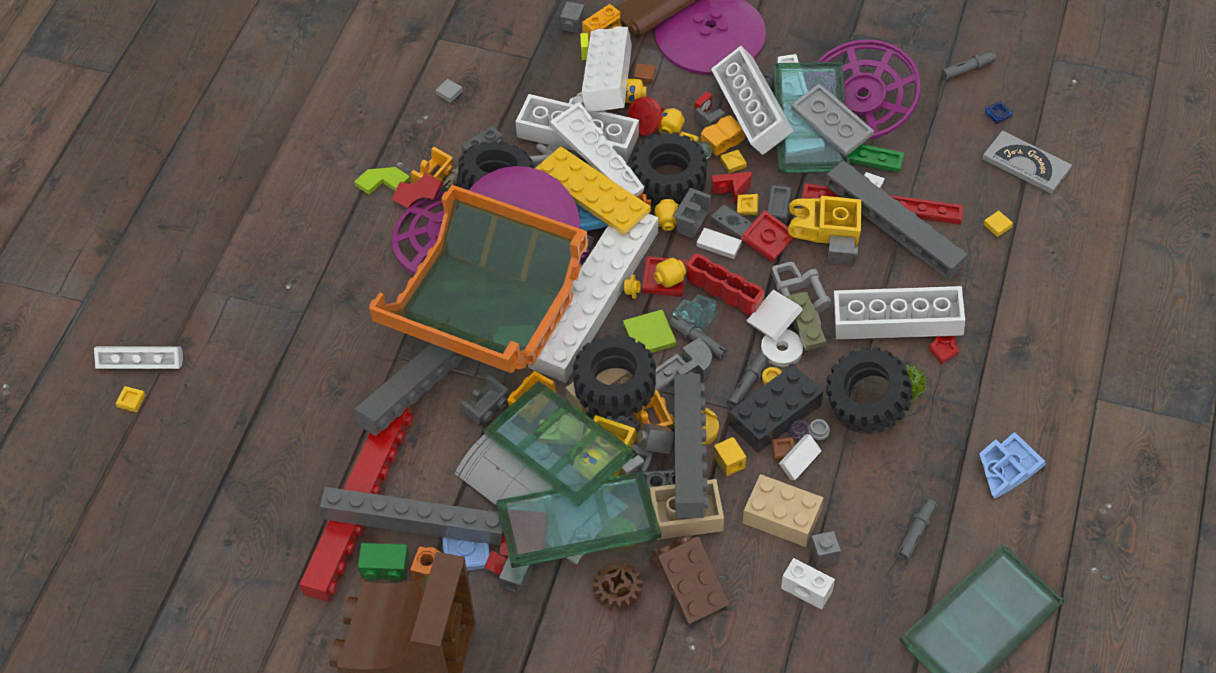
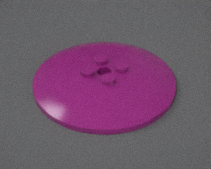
[655,0,766,75]
[457,166,580,286]

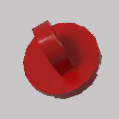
[628,97,664,136]

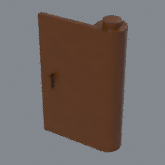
[615,0,698,36]

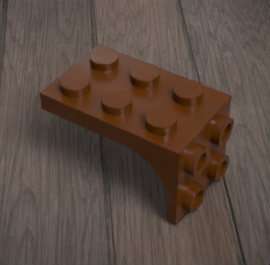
[648,535,729,624]

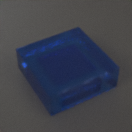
[985,100,1013,124]

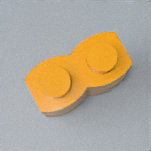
[701,116,746,156]

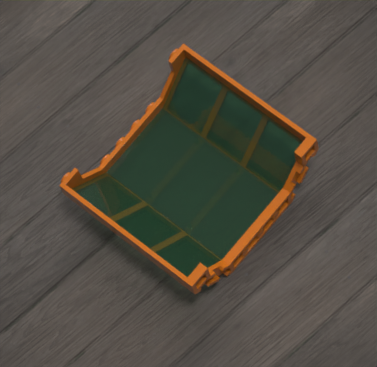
[369,185,588,373]

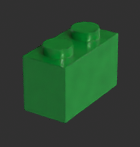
[358,543,409,581]

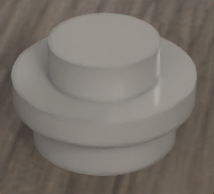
[808,419,830,440]

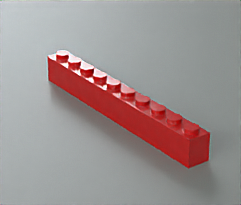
[300,406,414,602]

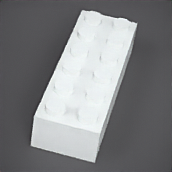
[582,26,632,112]
[711,46,794,155]
[516,94,639,163]
[834,286,965,339]

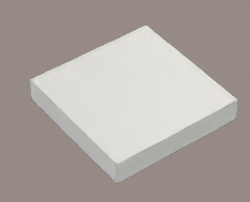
[747,290,803,341]

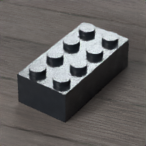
[729,364,823,453]

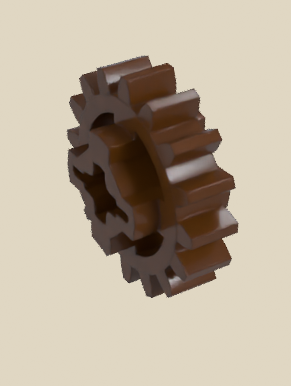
[593,561,643,611]

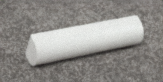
[94,346,183,369]

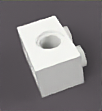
[781,558,835,609]

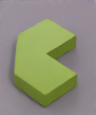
[354,167,411,195]

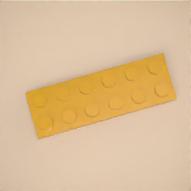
[535,146,651,236]

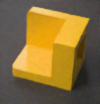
[713,437,746,477]

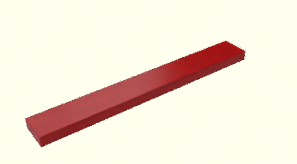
[802,183,963,225]

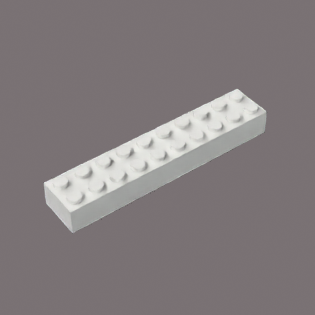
[528,214,658,383]

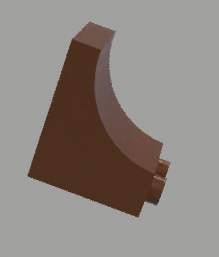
[330,552,476,673]

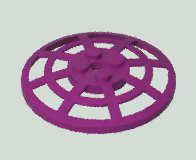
[805,40,921,140]
[392,191,477,282]

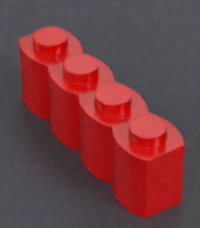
[686,254,765,316]

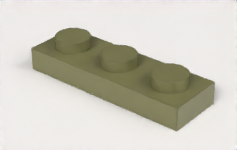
[787,292,826,351]

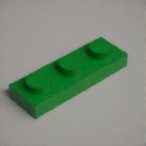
[842,144,904,173]

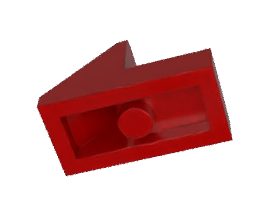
[711,172,752,204]

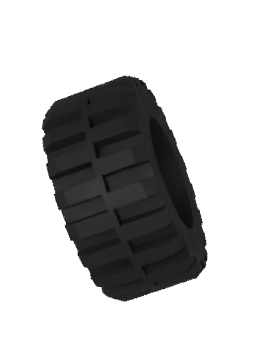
[632,132,707,206]
[457,141,534,190]
[573,334,656,419]
[826,347,913,434]

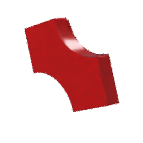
[392,173,444,208]
[928,336,959,364]

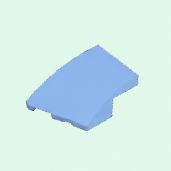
[979,432,1046,498]

